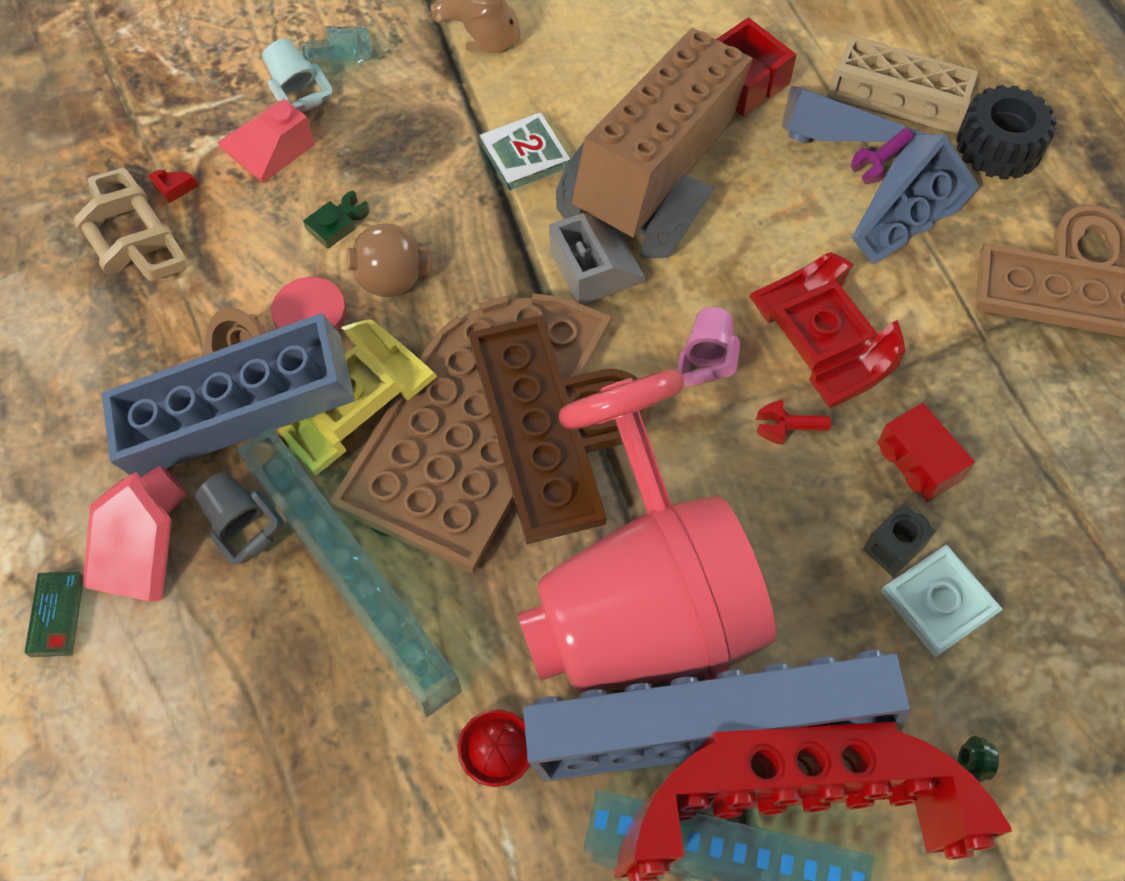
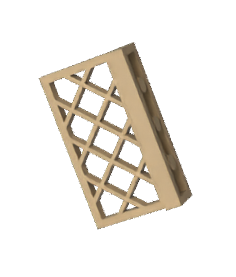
[827,36,978,134]

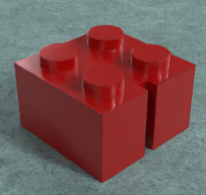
[716,17,797,117]

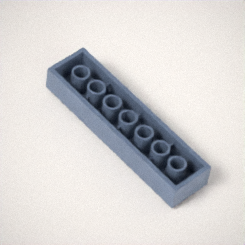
[523,650,910,782]

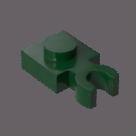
[303,191,370,249]

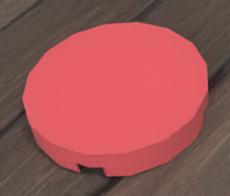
[271,276,347,331]

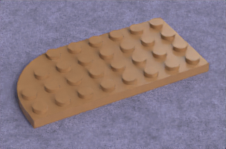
[329,294,612,574]

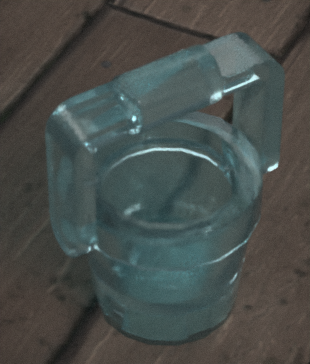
[298,25,372,70]

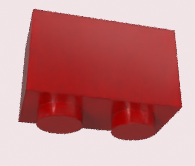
[877,403,975,502]

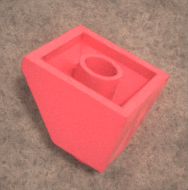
[217,99,314,183]

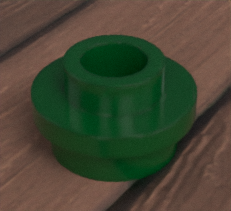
[958,736,999,783]

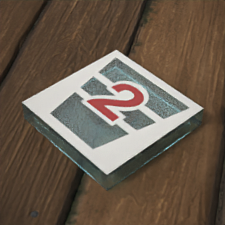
[479,112,570,191]

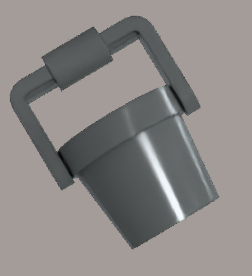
[195,472,284,565]

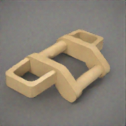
[73,168,186,281]

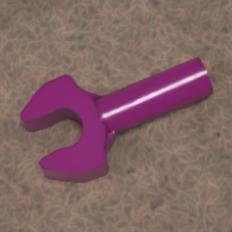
[851,127,914,184]

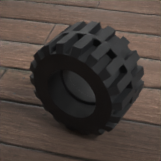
[956,85,1057,180]

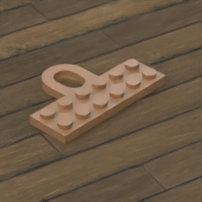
[975,205,1125,337]

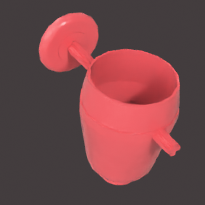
[517,369,776,693]

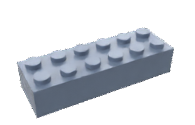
[102,313,355,477]

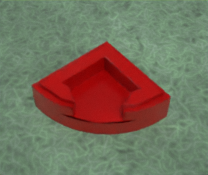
[148,169,199,203]

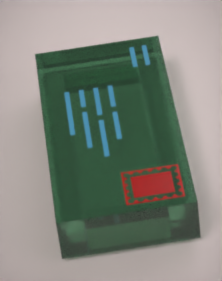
[24,571,83,657]

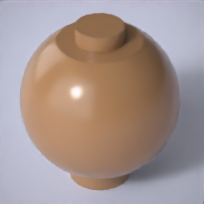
[347,223,431,297]

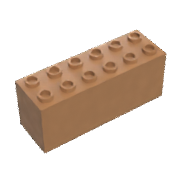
[571,28,753,237]

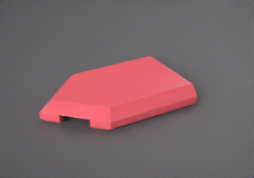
[82,472,171,601]

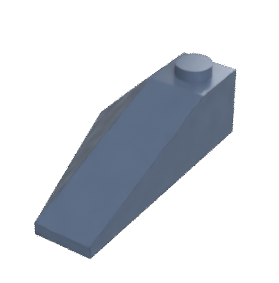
[782,85,928,144]
[852,134,979,264]

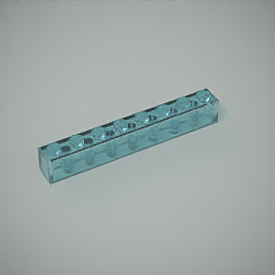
[237,427,462,718]

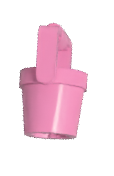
[677,307,740,387]

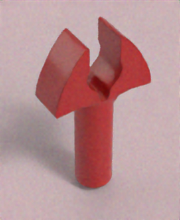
[756,400,832,445]

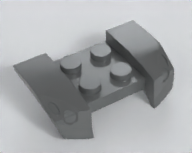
[556,142,715,258]

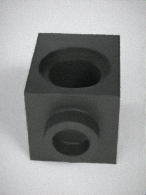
[862,503,936,578]

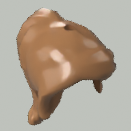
[430,0,520,53]

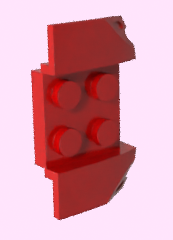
[749,252,906,408]

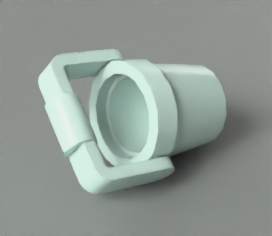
[262,38,332,112]

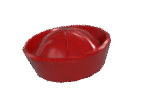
[457,709,531,787]

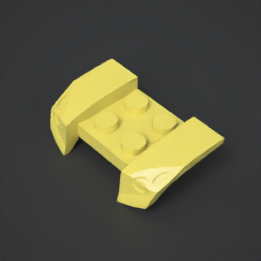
[277,319,438,476]

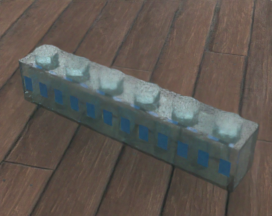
[583,789,873,881]

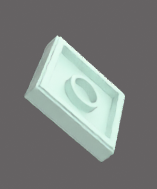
[880,544,1003,658]

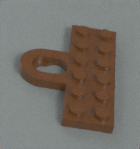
[468,315,651,545]

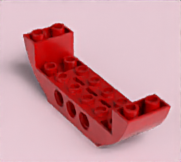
[614,722,1012,881]

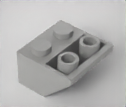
[549,213,645,304]

